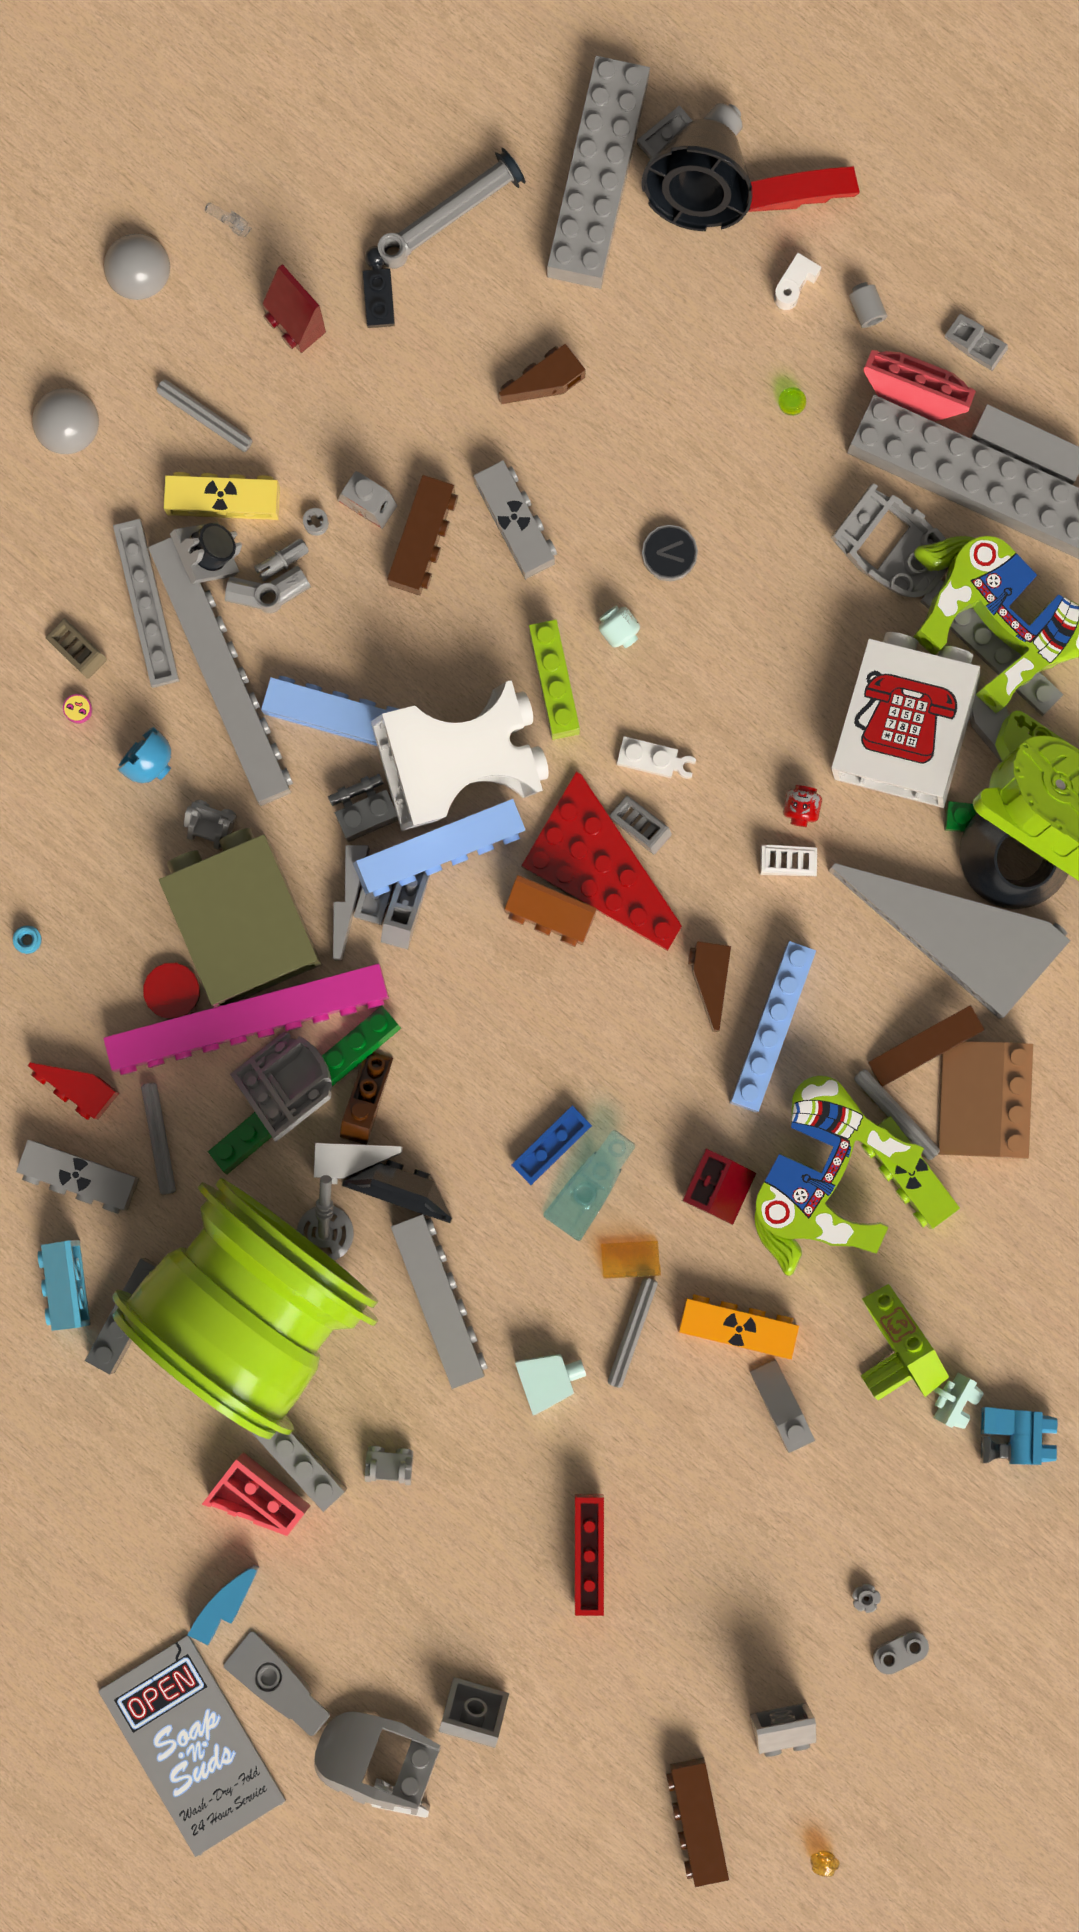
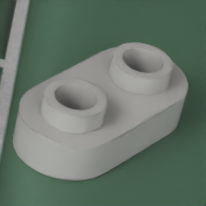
[873,1631,929,1674]

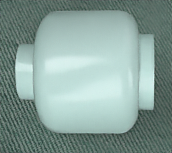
[599,605,640,648]

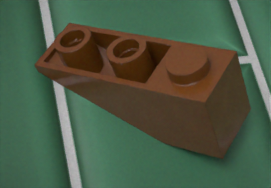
[499,344,586,404]
[340,1052,393,1145]

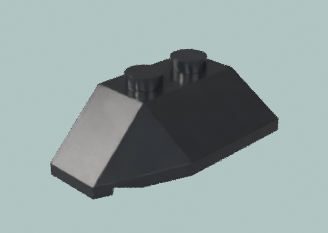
[342,1160,453,1223]

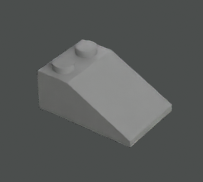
[750,1702,816,1757]

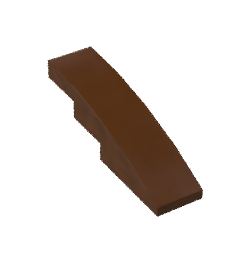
[868,1005,985,1087]

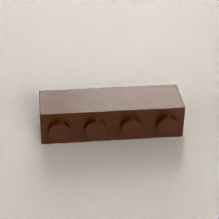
[387,475,458,596]
[666,1757,729,1887]

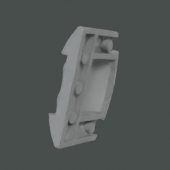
[230,1032,332,1142]

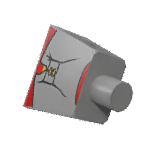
[338,471,397,529]

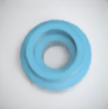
[13,925,42,954]

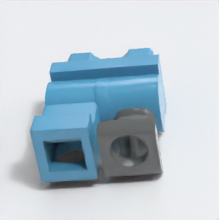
[980,1407,1058,1465]

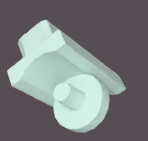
[933,1373,984,1429]

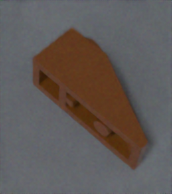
[688,941,731,1032]

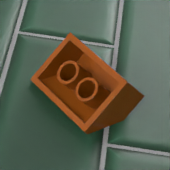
[504,875,597,947]

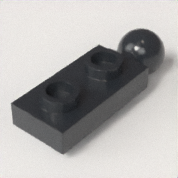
[363,246,395,328]

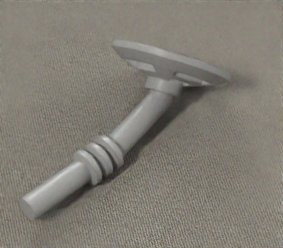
[297,1175,354,1260]

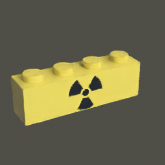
[164,472,280,520]

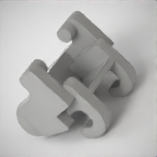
[184,800,237,850]
[365,1446,413,1485]

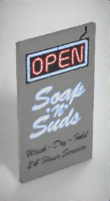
[98,1635,286,1857]

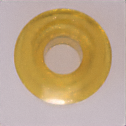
[810,1850,840,1877]

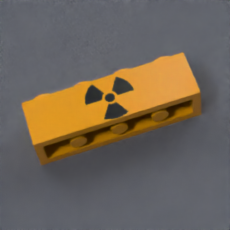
[678,1294,799,1360]

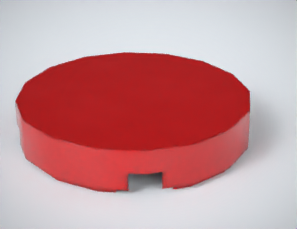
[143,963,200,1019]

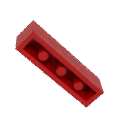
[575,1494,604,1616]

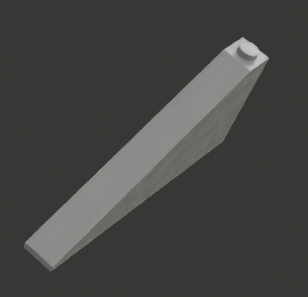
[829,863,1071,1019]

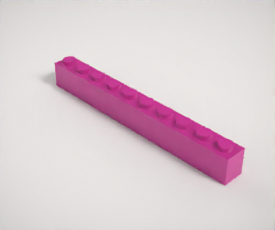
[103,964,389,1075]

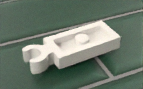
[617,736,696,779]

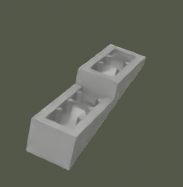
[333,845,370,961]

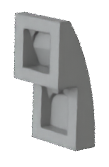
[945,314,1008,371]

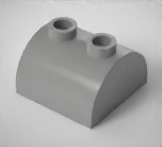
[439,1677,509,1748]

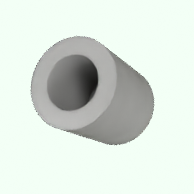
[849,282,887,328]

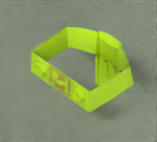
[861,1284,949,1400]

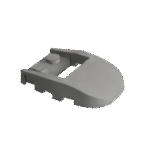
[830,483,948,597]
[314,1712,441,1815]

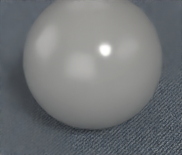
[104,233,170,300]
[32,388,99,454]

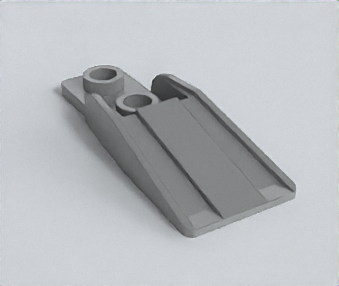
[224,1632,330,1736]

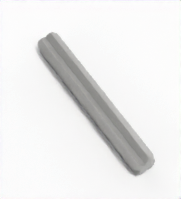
[156,380,253,452]
[854,1069,940,1160]
[141,1083,176,1195]
[608,1277,658,1388]

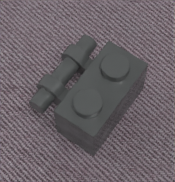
[328,774,398,842]

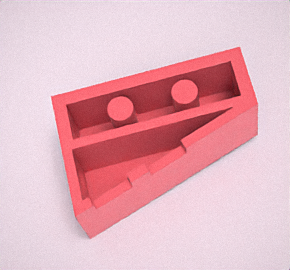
[202,1452,311,1536]

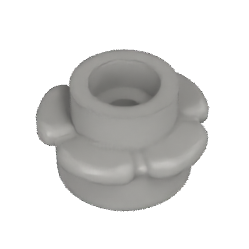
[852,1584,881,1613]

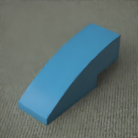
[188,1564,259,1645]

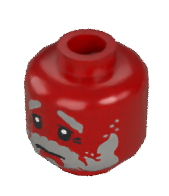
[783,785,822,828]

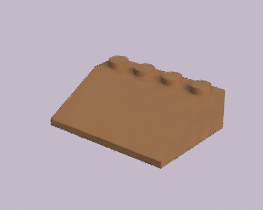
[938,1041,1033,1159]

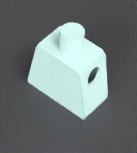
[515,1354,587,1415]

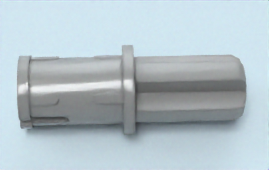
[254,539,309,581]

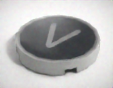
[642,525,698,582]

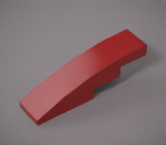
[748,166,860,212]

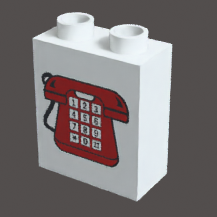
[831,632,980,808]

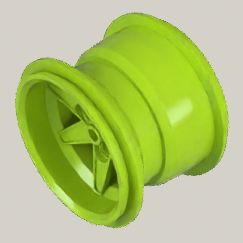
[112,1178,378,1439]

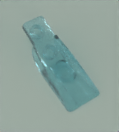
[543,1130,635,1241]

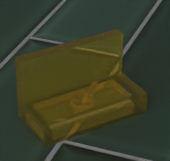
[601,1241,661,1279]

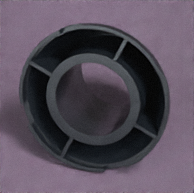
[641,119,753,231]
[959,813,1069,909]

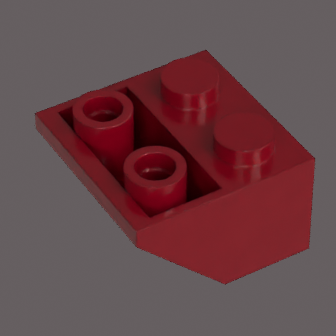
[681,1149,756,1225]

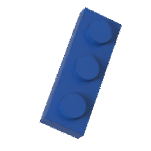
[511,1105,592,1185]

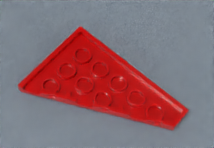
[521,771,682,951]

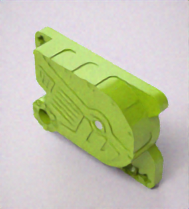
[973,711,1079,881]

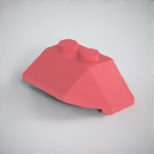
[863,350,976,422]

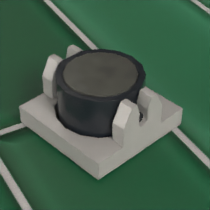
[170,522,242,584]

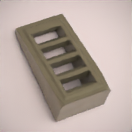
[45,618,107,679]

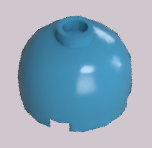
[117,727,171,784]

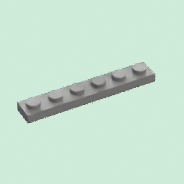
[113,519,180,688]
[920,580,1064,716]

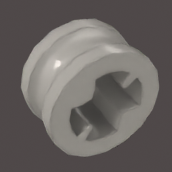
[303,508,329,536]

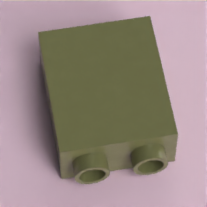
[159,828,322,1007]

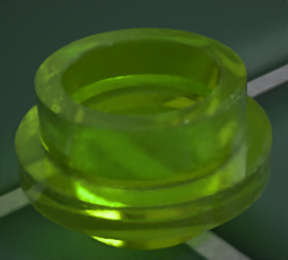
[778,387,806,416]

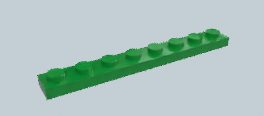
[207,1006,402,1175]

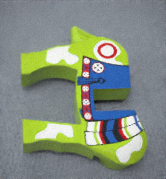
[913,536,1079,714]
[754,1076,924,1276]

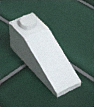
[314,1143,403,1184]

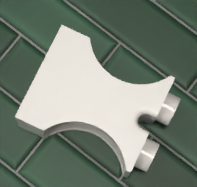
[371,680,549,831]

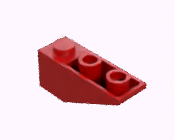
[27,1062,120,1120]

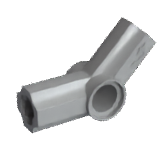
[225,565,311,613]

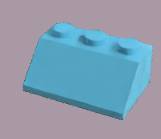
[38,1240,91,1331]

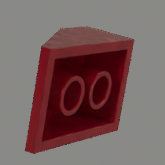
[262,264,326,353]

